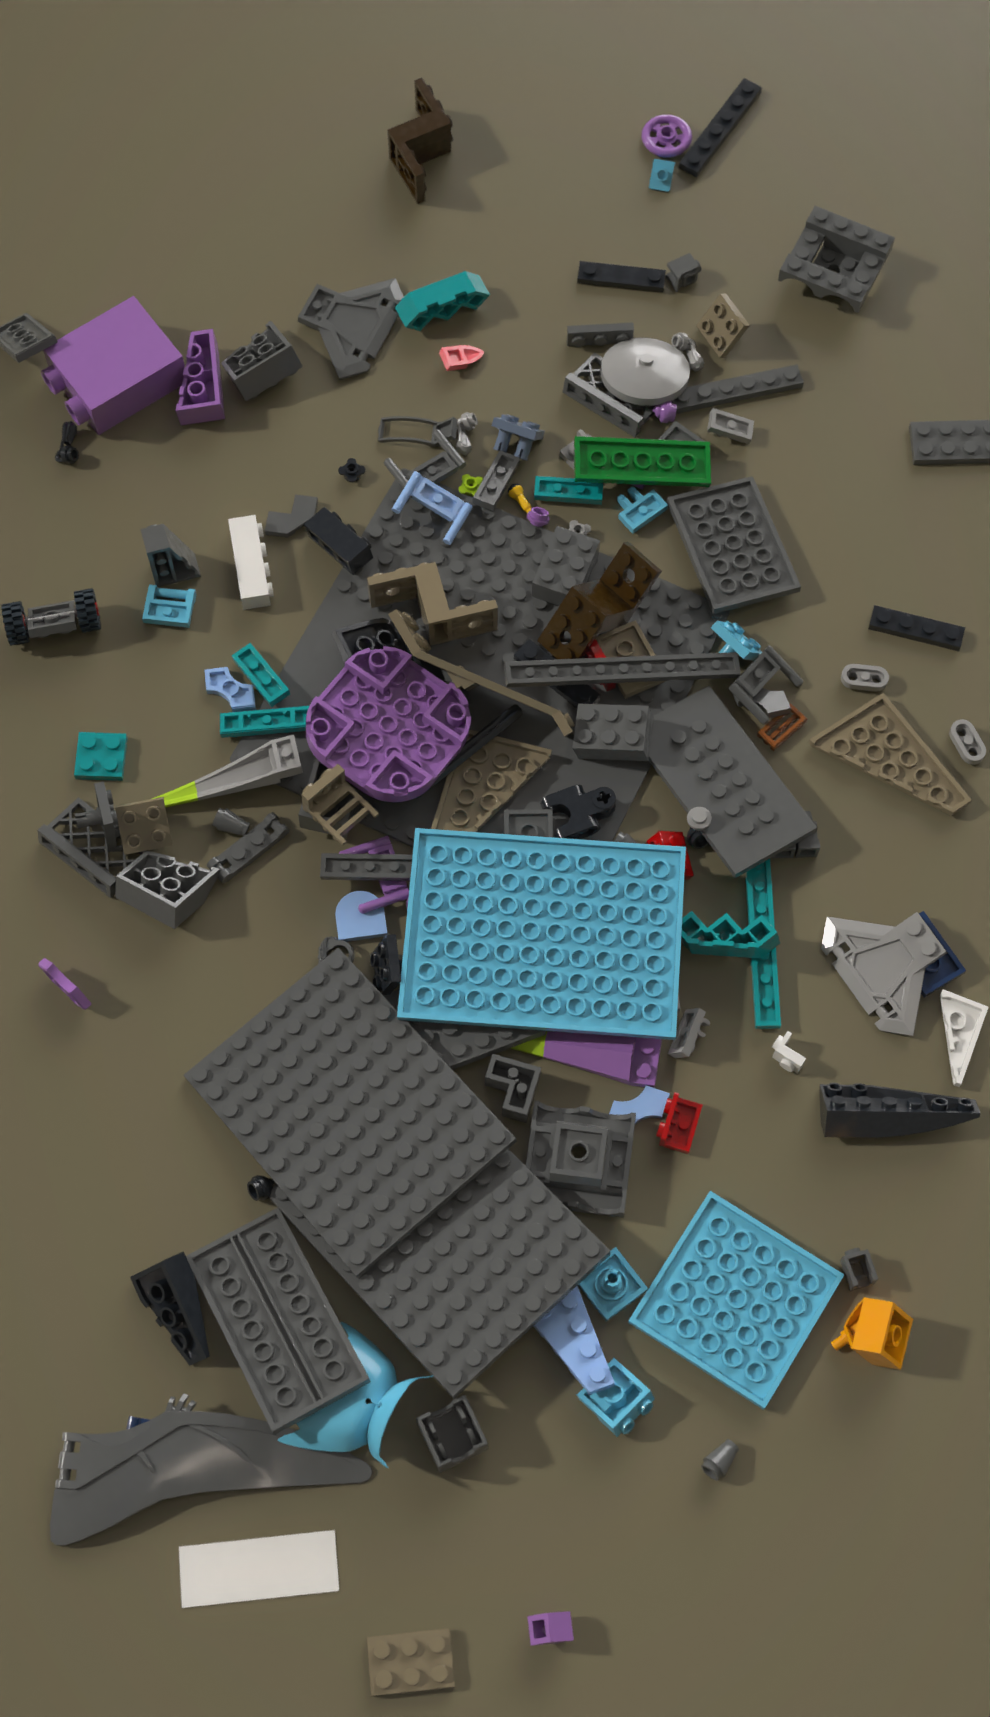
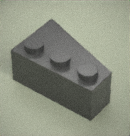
[140,524,201,587]

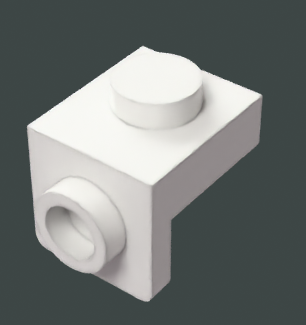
[772,1031,806,1074]

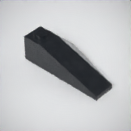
[130,1251,210,1366]

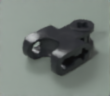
[540,785,616,839]

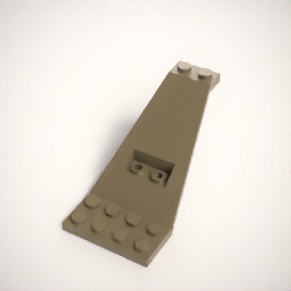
[388,609,575,737]

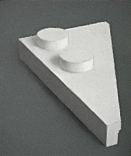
[940,989,988,1087]

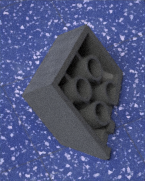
[221,320,303,401]
[116,850,220,929]

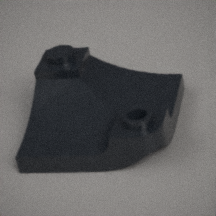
[332,618,424,668]

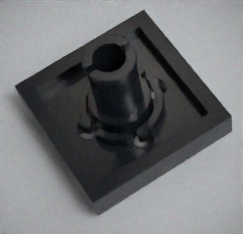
[370,934,403,996]

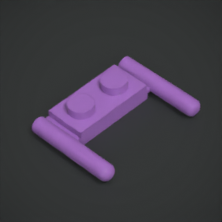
[339,835,409,914]

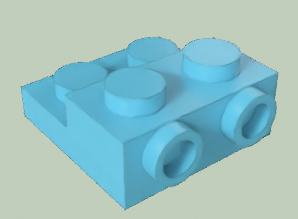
[577,1358,655,1437]

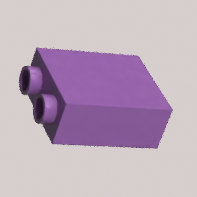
[41,296,185,435]

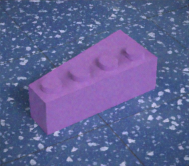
[176,329,225,425]

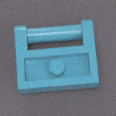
[142,584,196,628]

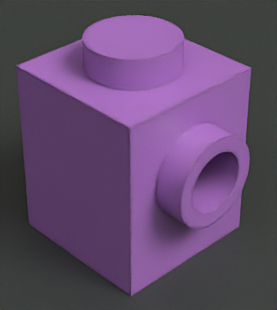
[527,1611,574,1646]

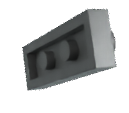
[567,322,634,347]
[472,450,520,511]

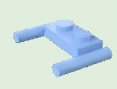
[392,471,473,545]

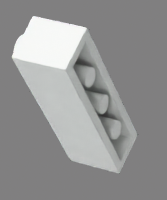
[228,515,274,610]

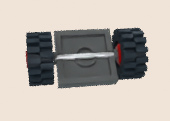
[1,588,101,646]

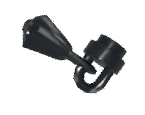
[55,421,79,464]

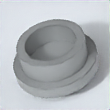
[687,807,712,831]

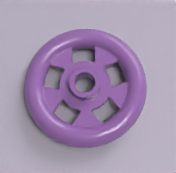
[642,115,692,157]

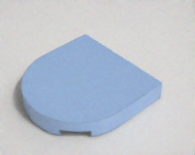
[335,891,387,942]

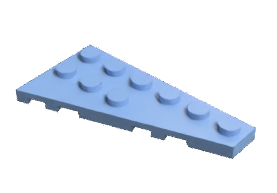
[534,1286,615,1395]

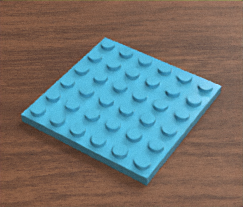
[628,1191,844,1410]

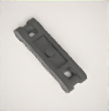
[207,812,290,884]

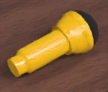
[508,483,532,514]

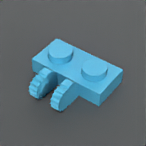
[617,487,668,534]

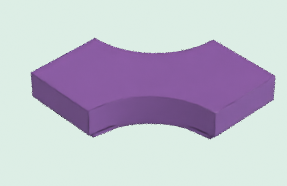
[38,958,92,1010]

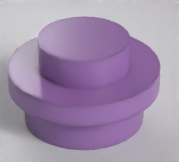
[527,507,550,527]

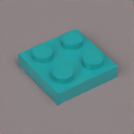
[74,732,128,781]

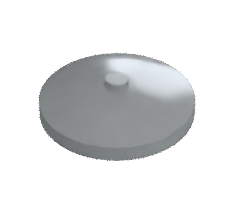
[601,338,690,406]

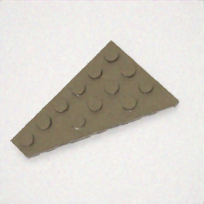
[809,693,972,816]

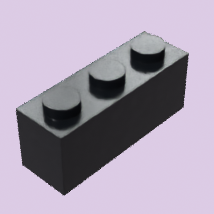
[304,507,373,575]

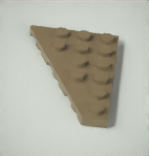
[431,730,552,832]

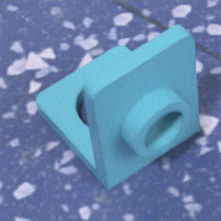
[649,159,676,192]

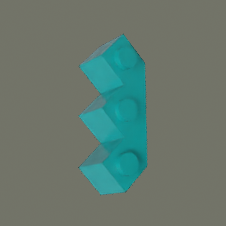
[395,271,490,331]
[681,911,780,958]

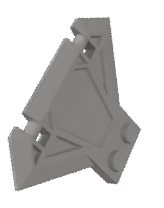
[821,912,947,1036]

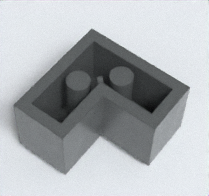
[485,1054,541,1123]

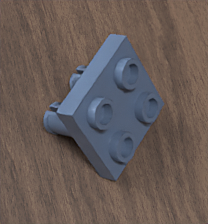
[492,414,545,460]

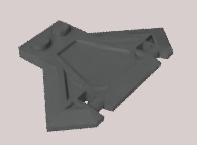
[298,278,403,380]

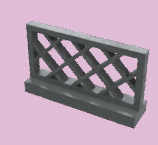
[563,352,657,437]
[37,797,148,898]

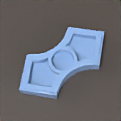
[204,667,256,712]
[609,1085,670,1124]

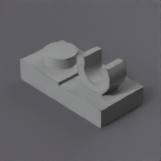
[707,408,754,444]
[668,1008,710,1058]

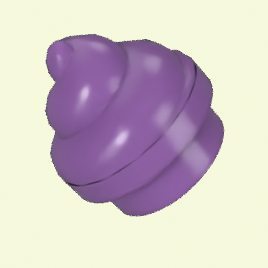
[652,401,676,424]

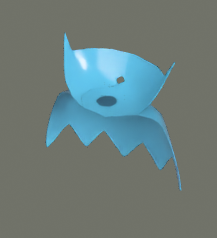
[278,1322,433,1468]

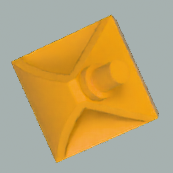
[831,1297,913,1370]

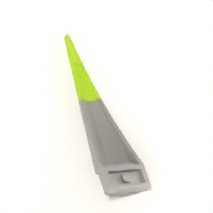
[152,735,303,808]

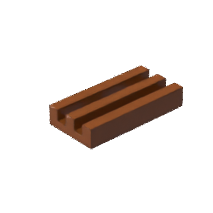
[757,703,807,751]

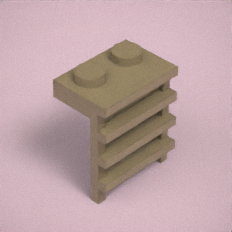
[301,764,379,846]

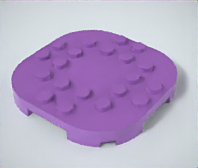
[306,646,471,802]

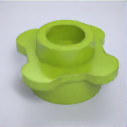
[459,474,483,497]

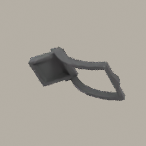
[378,416,458,447]

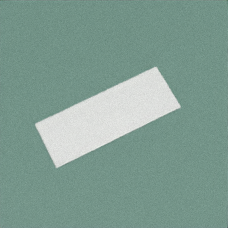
[179,1530,339,1608]

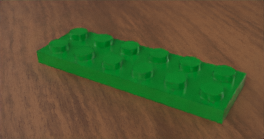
[574,436,711,487]

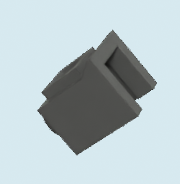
[666,253,702,292]
[840,1248,878,1291]

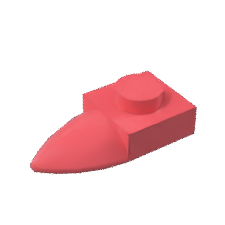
[439,345,484,371]

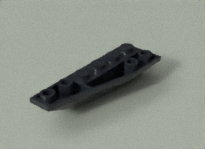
[819,1083,981,1138]

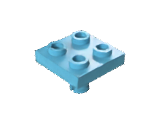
[711,621,762,661]
[578,1247,648,1322]

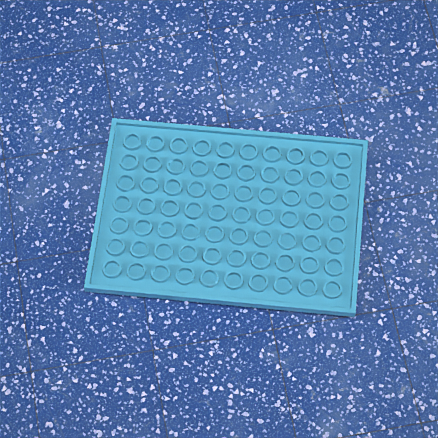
[397,828,686,1040]

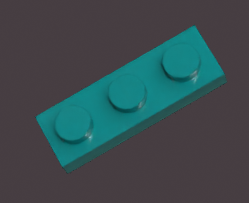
[534,476,603,505]
[231,643,291,707]

